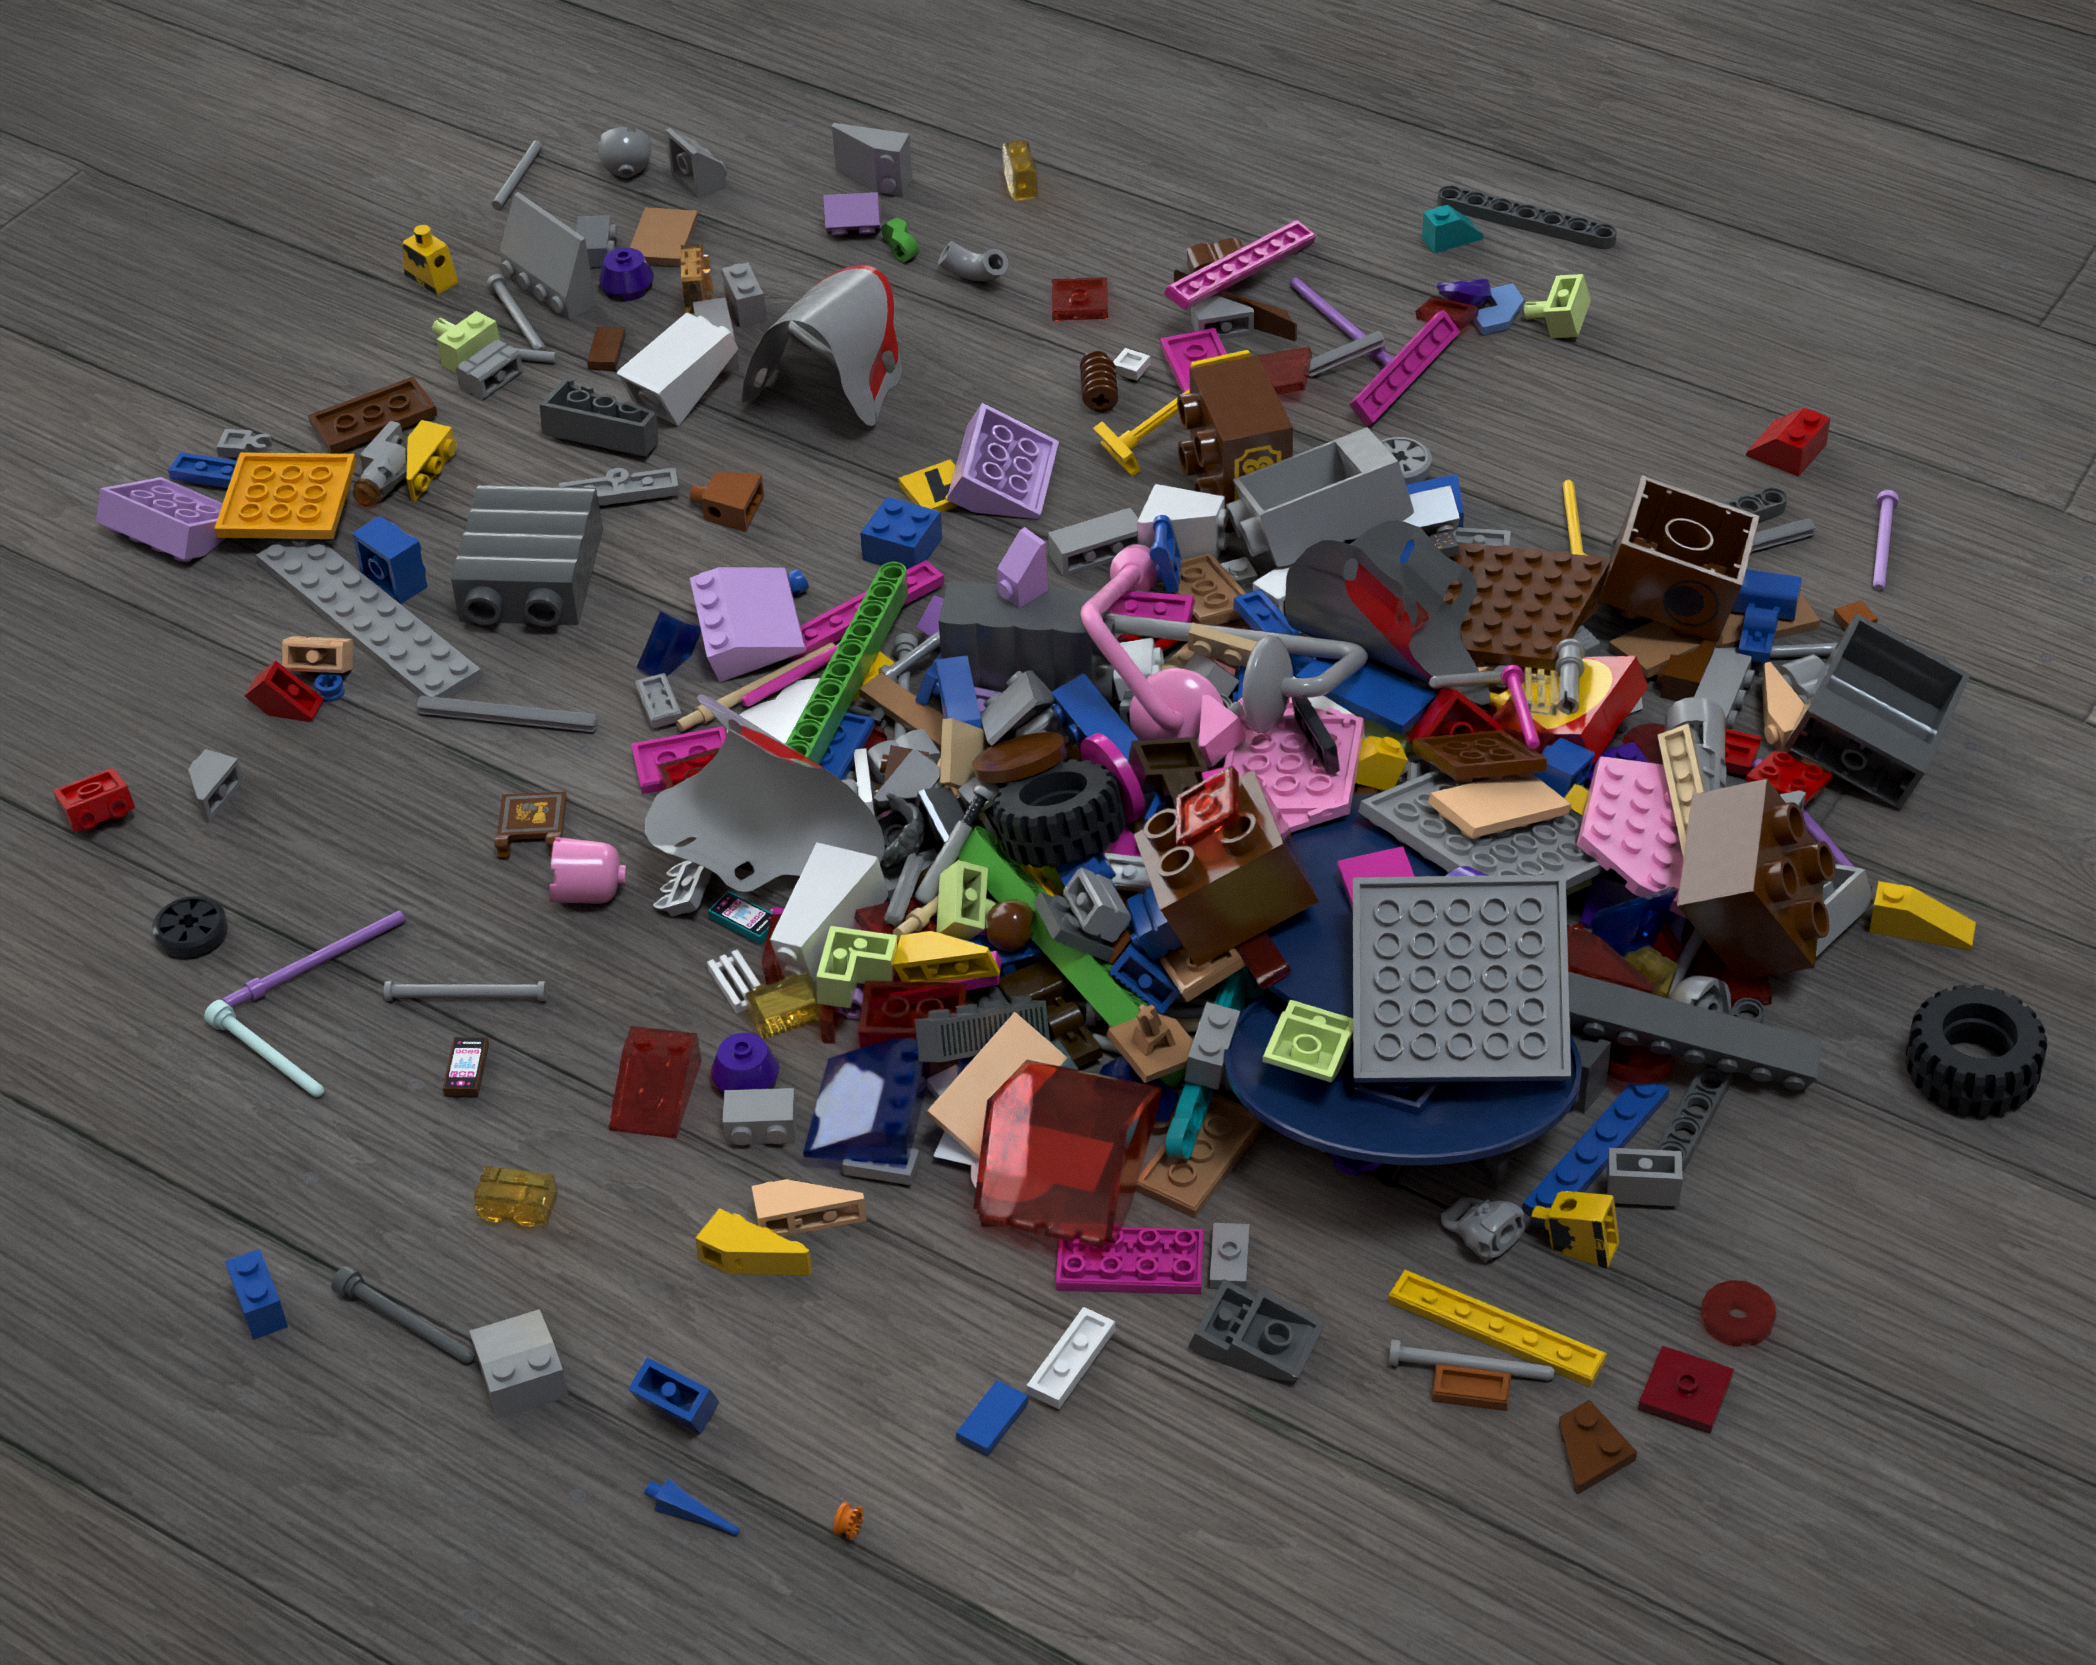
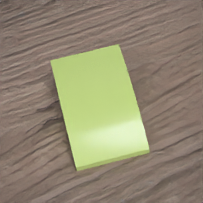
[1262,1000,1353,1082]

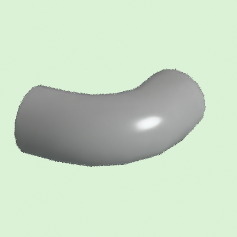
[938,241,1009,282]

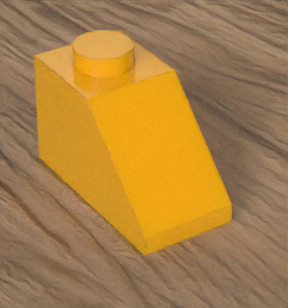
[1355,736,1408,791]

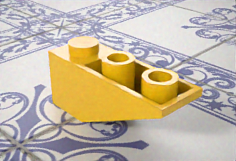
[407,420,457,502]
[695,1208,812,1276]

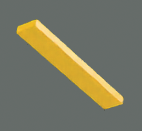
[1388,1269,1607,1388]

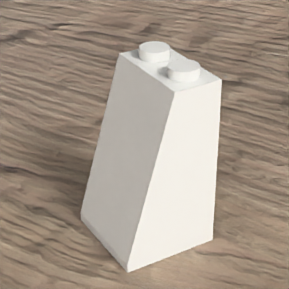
[616,313,738,426]
[770,842,889,983]

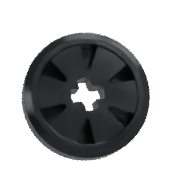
[152,896,228,958]

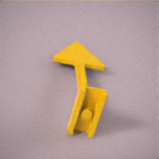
[1093,350,1252,477]

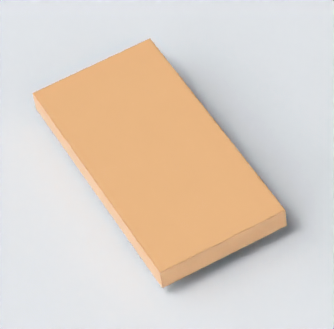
[1428,774,1572,839]
[925,1012,1068,1160]

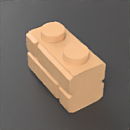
[282,636,353,673]

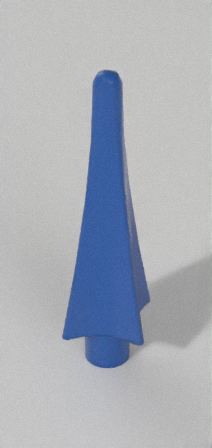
[644,1478,740,1535]

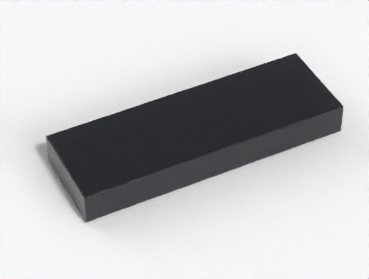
[1291,697,1340,774]

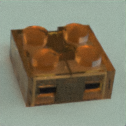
[681,244,714,314]

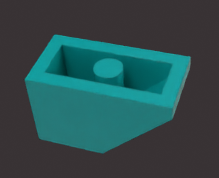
[1422,205,1484,253]

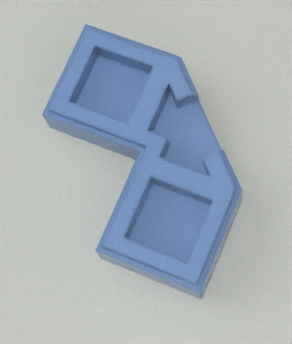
[1471,283,1524,335]

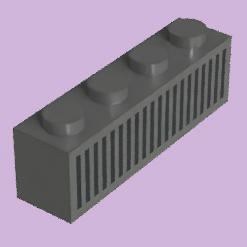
[915,995,1050,1062]

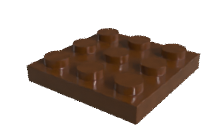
[1412,730,1547,783]

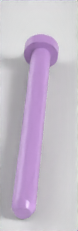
[1873,490,1899,591]

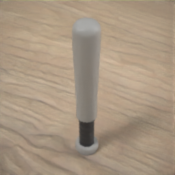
[914,785,993,906]

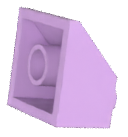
[823,192,881,236]

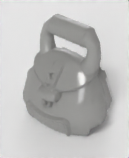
[1441,1197,1525,1263]

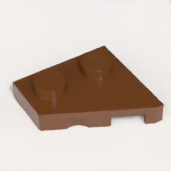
[1559,1400,1637,1494]

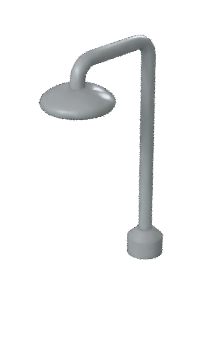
[1101,609,1368,733]

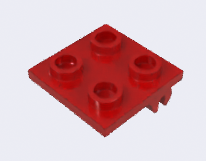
[1745,750,1833,806]

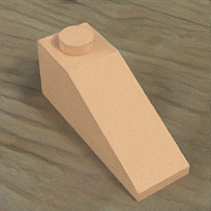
[1762,662,1805,753]
[751,1179,867,1237]

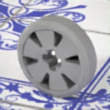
[1380,437,1432,485]

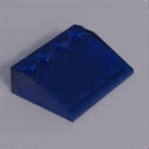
[803,1038,930,1165]

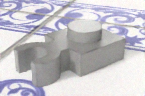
[216,429,272,458]

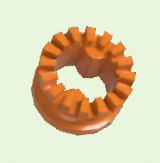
[833,1502,864,1541]

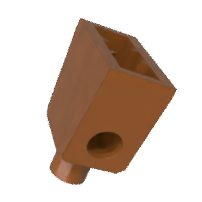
[690,472,764,532]

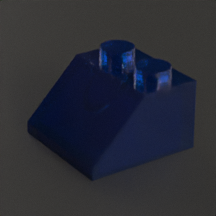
[1589,886,1679,959]

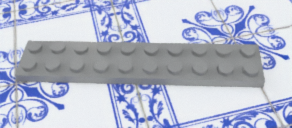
[256,539,483,698]

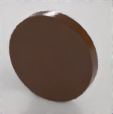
[972,732,1067,783]

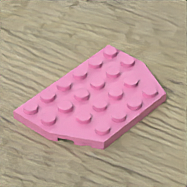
[1224,699,1365,832]
[1577,756,1688,919]

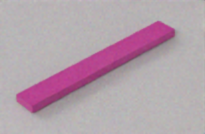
[1164,220,1317,310]

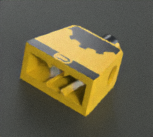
[402,225,458,295]
[1531,1191,1620,1269]

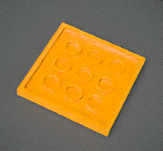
[214,452,357,540]

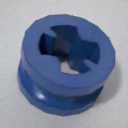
[314,672,345,702]

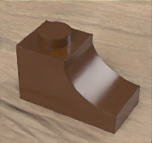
[1657,640,1716,701]

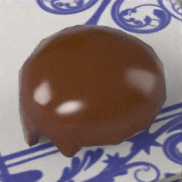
[985,899,1036,953]

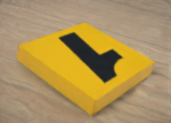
[898,459,958,513]

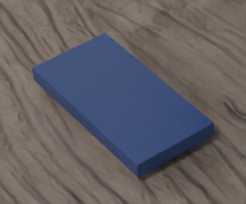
[1295,657,1438,735]

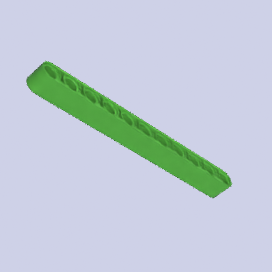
[785,562,908,765]
[958,826,1186,1087]

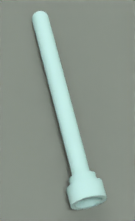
[204,1000,324,1097]

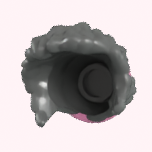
[876,792,925,867]

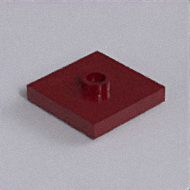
[1638,1346,1734,1434]

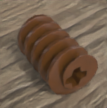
[1080,351,1118,411]

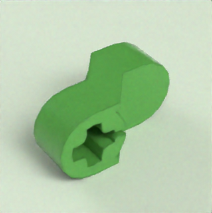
[881,217,919,263]

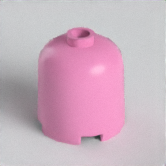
[549,837,626,904]

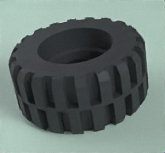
[993,760,1126,868]
[1905,984,2048,1117]

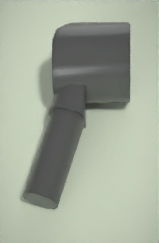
[850,705,887,732]

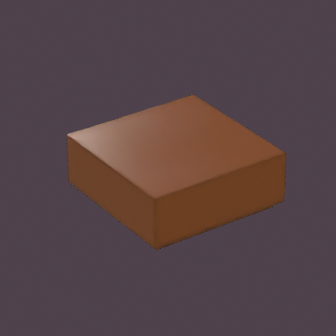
[1833,600,1878,630]

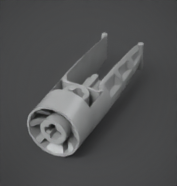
[1665,697,1726,792]

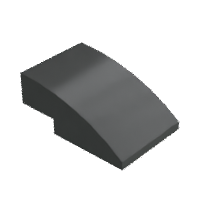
[1188,1279,1326,1382]

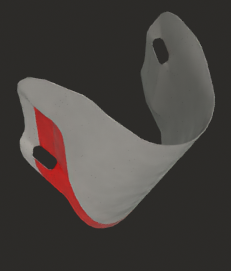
[742,265,902,426]
[645,694,885,892]

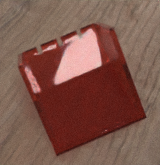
[973,1059,1162,1249]

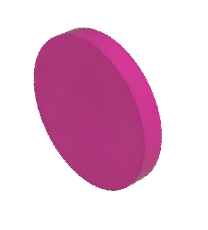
[1080,733,1145,824]

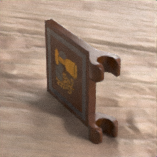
[494,791,567,858]

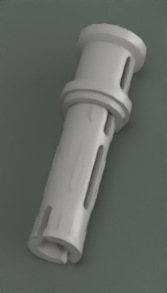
[1555,638,1585,715]

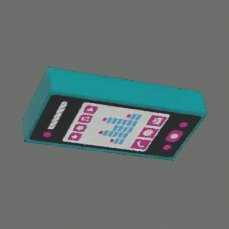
[708,891,780,945]

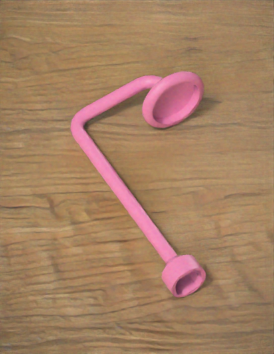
[1080,544,1224,740]

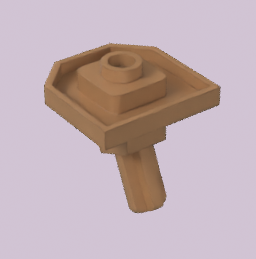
[1107,1004,1193,1083]

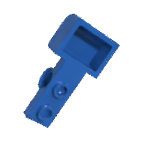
[1732,569,1802,663]

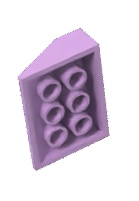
[947,403,1059,519]
[96,477,226,562]
[690,567,806,682]

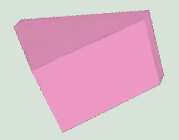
[1198,695,1246,767]

